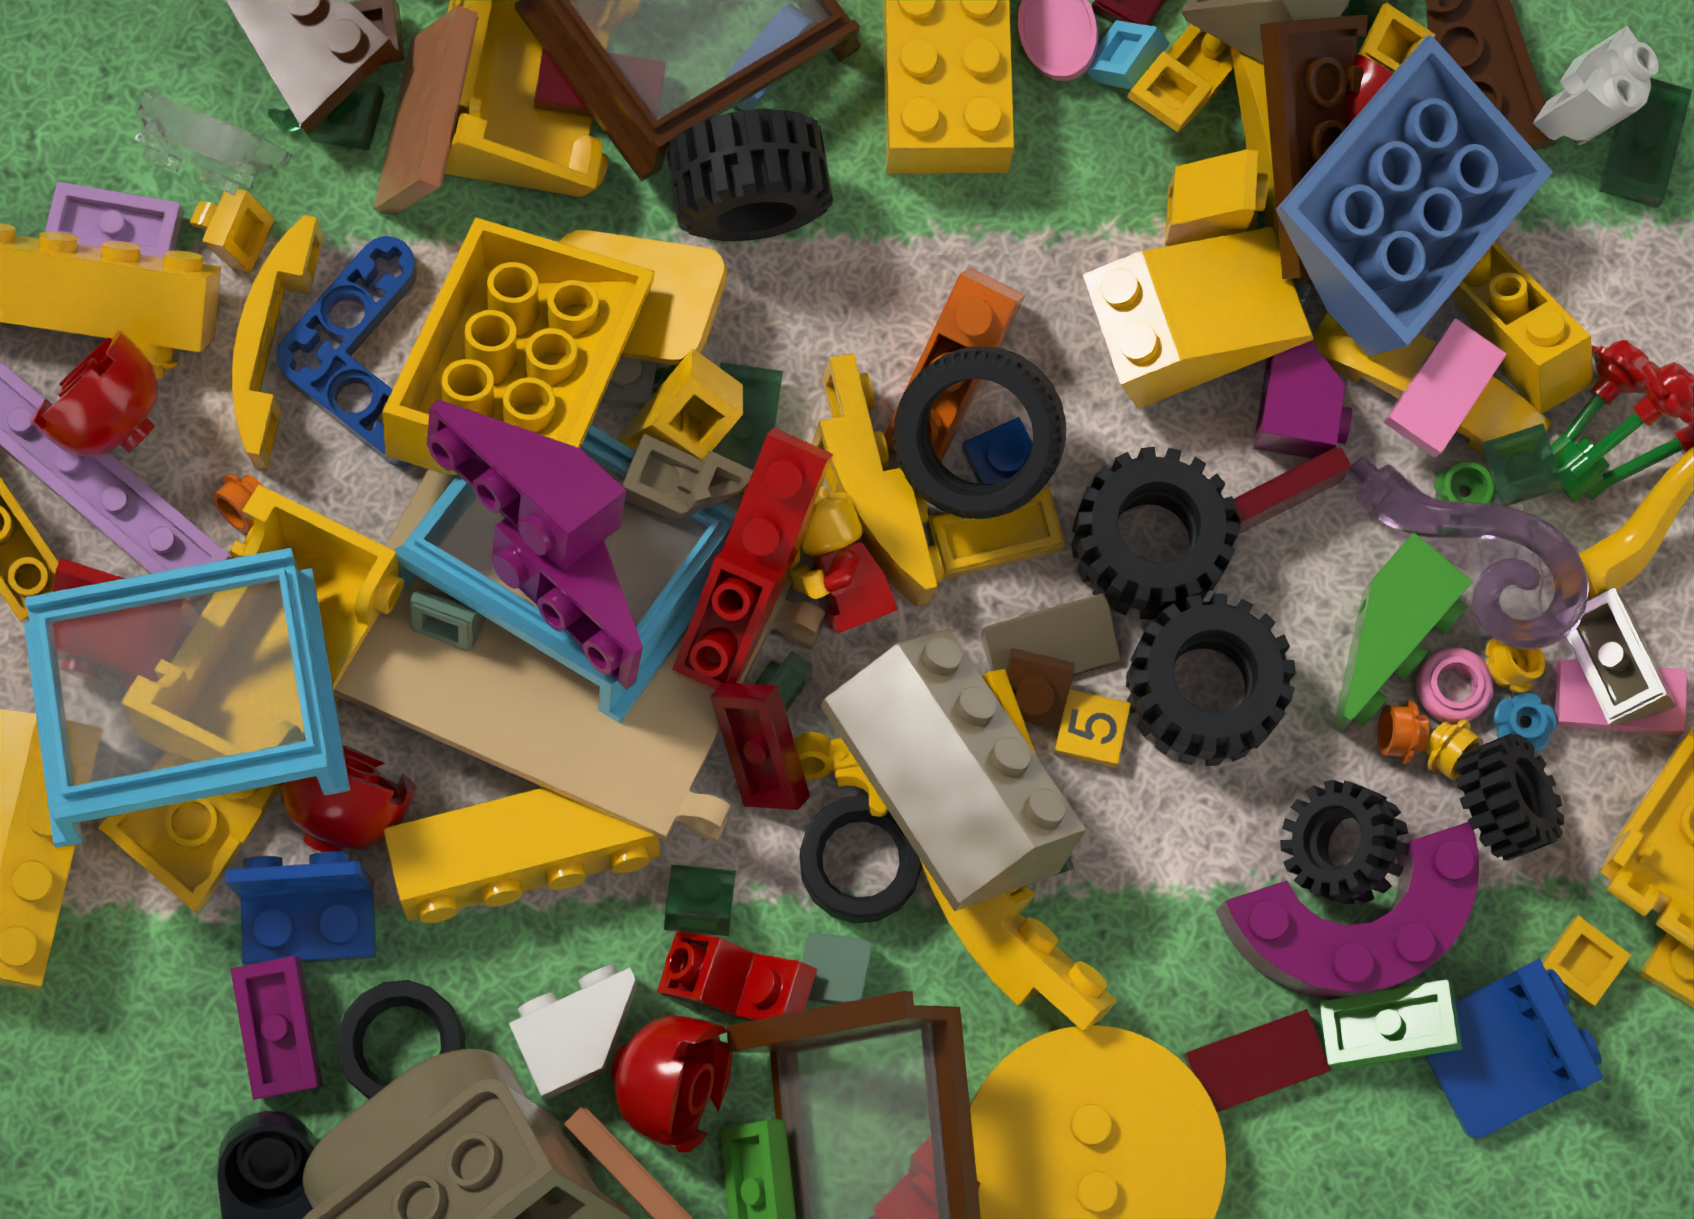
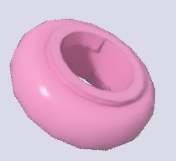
[1415,647,1494,724]

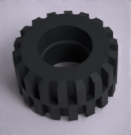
[667,109,833,241]
[1071,447,1239,620]
[1125,593,1296,766]

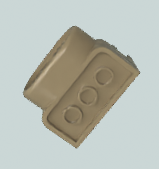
[303,1049,632,1219]

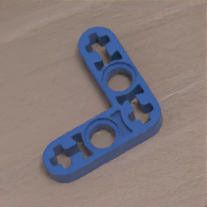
[276,236,417,466]

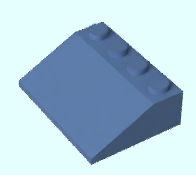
[1276,35,1553,356]

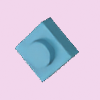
[1086,20,1170,89]

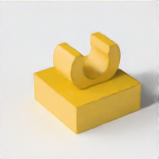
[189,186,275,273]

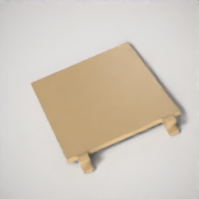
[333,469,825,843]

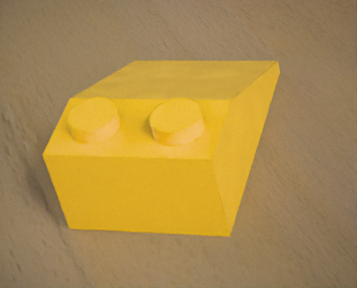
[1083,227,1314,409]

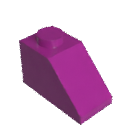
[1253,341,1352,459]

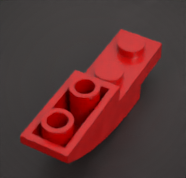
[672,428,833,690]

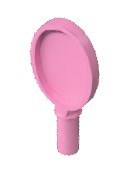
[1018,0,1099,81]

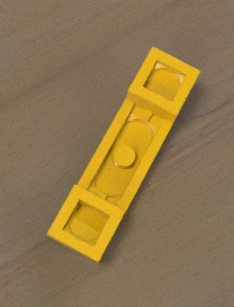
[1127,24,1234,132]
[232,215,324,471]
[1312,311,1552,476]

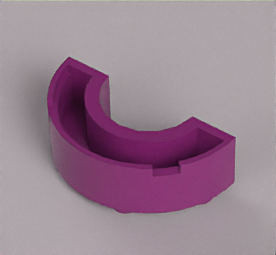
[1215,822,1479,1000]

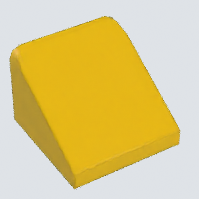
[1358,2,1436,73]

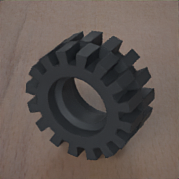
[1456,733,1564,861]
[1280,780,1409,904]

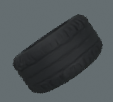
[893,346,1066,519]

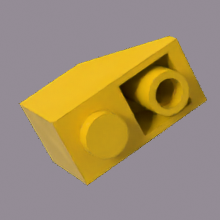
[1164,149,1268,246]
[616,348,743,460]

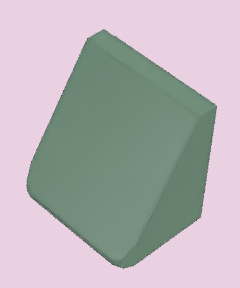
[410,589,486,650]
[802,932,873,1005]

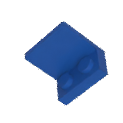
[225,852,377,966]

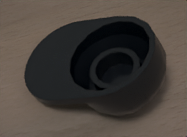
[217,1110,316,1219]

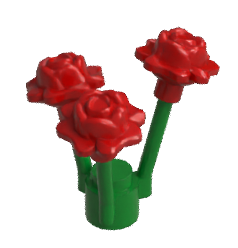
[1542,340,1694,503]

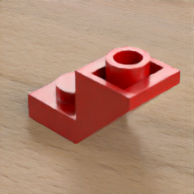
[657,930,817,1021]

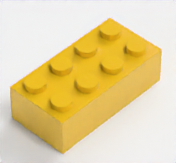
[883,0,1014,174]

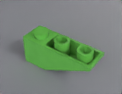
[1333,532,1473,734]

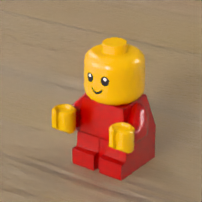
[788,486,898,633]

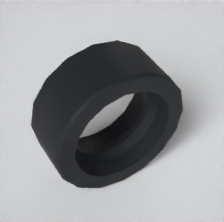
[799,795,922,924]
[337,980,466,1099]

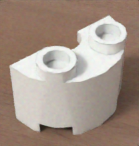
[1532,26,1659,145]

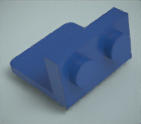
[1424,958,1603,1139]

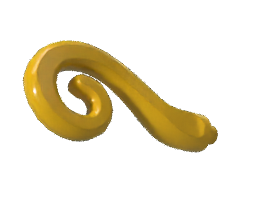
[1553,447,1694,602]

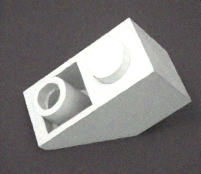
[509,965,638,1101]

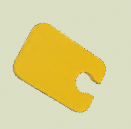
[559,230,728,365]

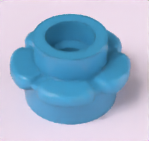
[1493,691,1557,753]

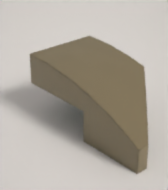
[621,433,753,520]

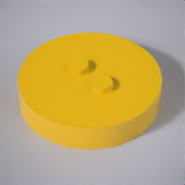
[970,1025,1226,1219]

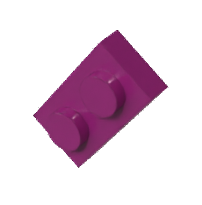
[230,956,323,1100]

